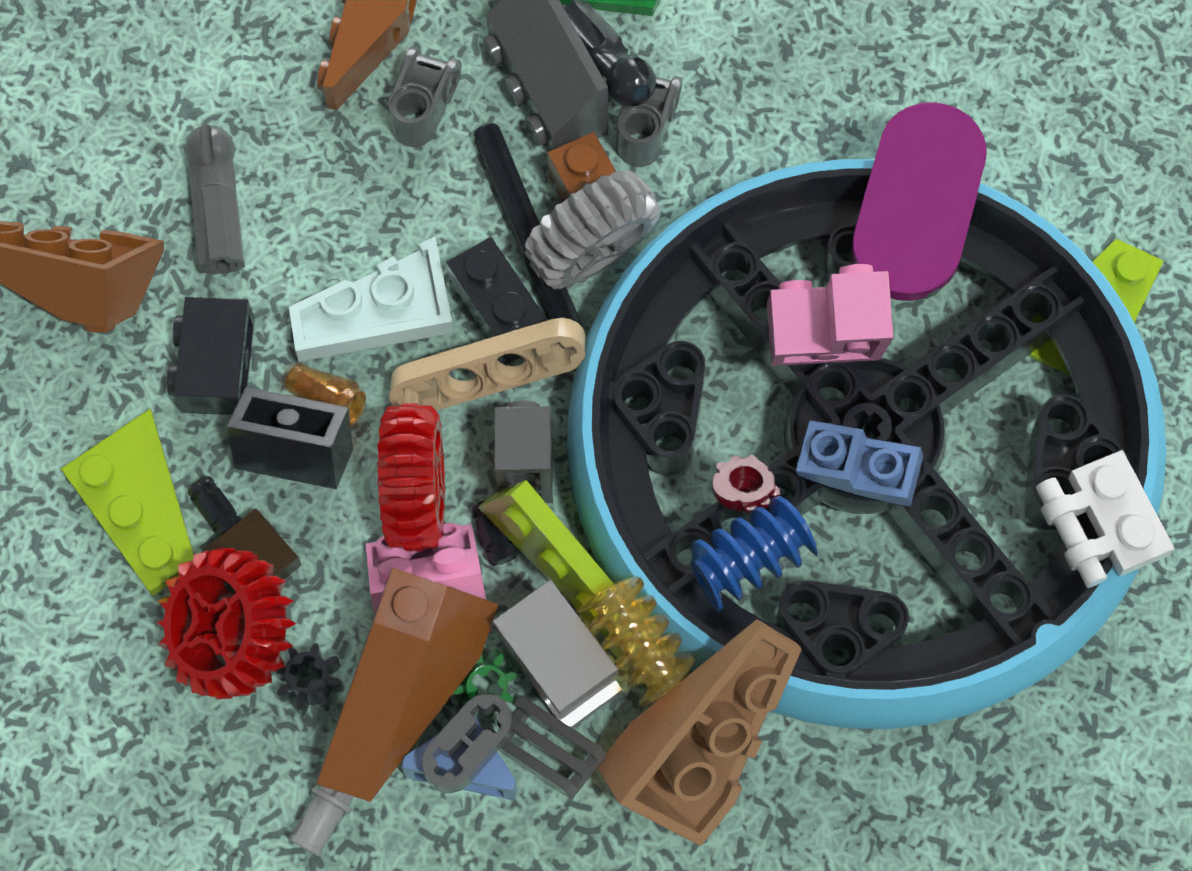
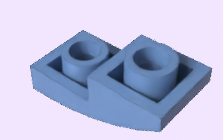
[796,421,923,507]

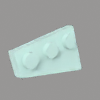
[289,236,454,362]

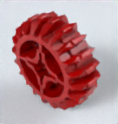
[377,403,446,551]
[155,548,297,699]

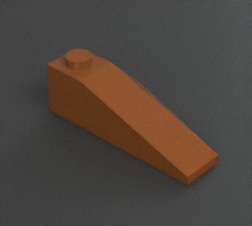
[0,221,164,332]
[316,567,498,802]

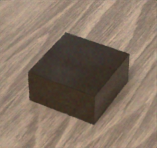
[202,508,302,593]

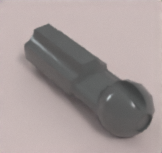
[184,125,245,275]

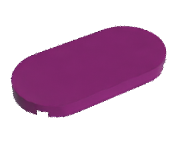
[852,102,987,301]

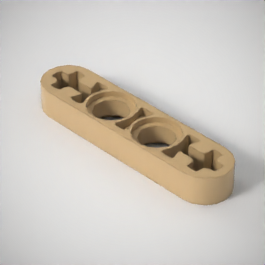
[389,318,586,411]

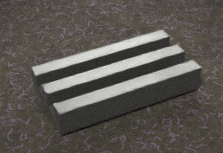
[492,695,607,799]

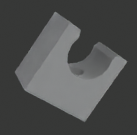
[493,580,623,728]

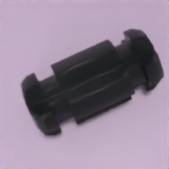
[188,476,242,538]
[471,500,517,566]

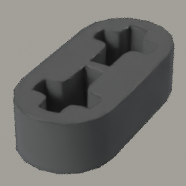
[422,694,513,793]

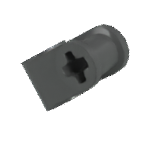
[388,46,462,147]
[617,76,683,167]

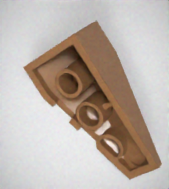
[597,619,802,846]

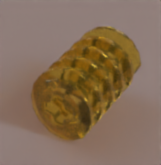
[577,576,695,706]

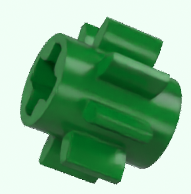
[453,648,518,717]

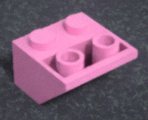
[366,523,492,631]

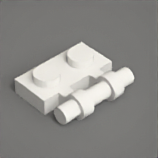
[1036,450,1175,588]

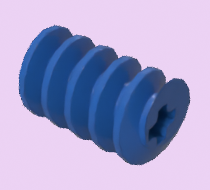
[690,496,818,612]

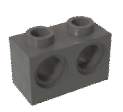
[495,400,553,503]

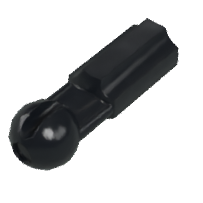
[565,0,656,106]

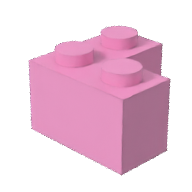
[767,264,893,366]

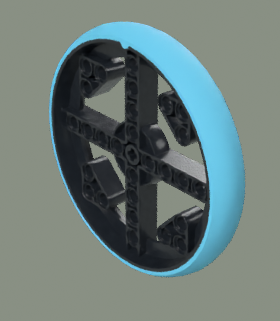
[567,159,1167,729]

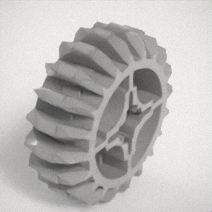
[525,171,661,289]

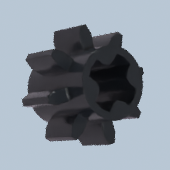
[274,643,344,716]

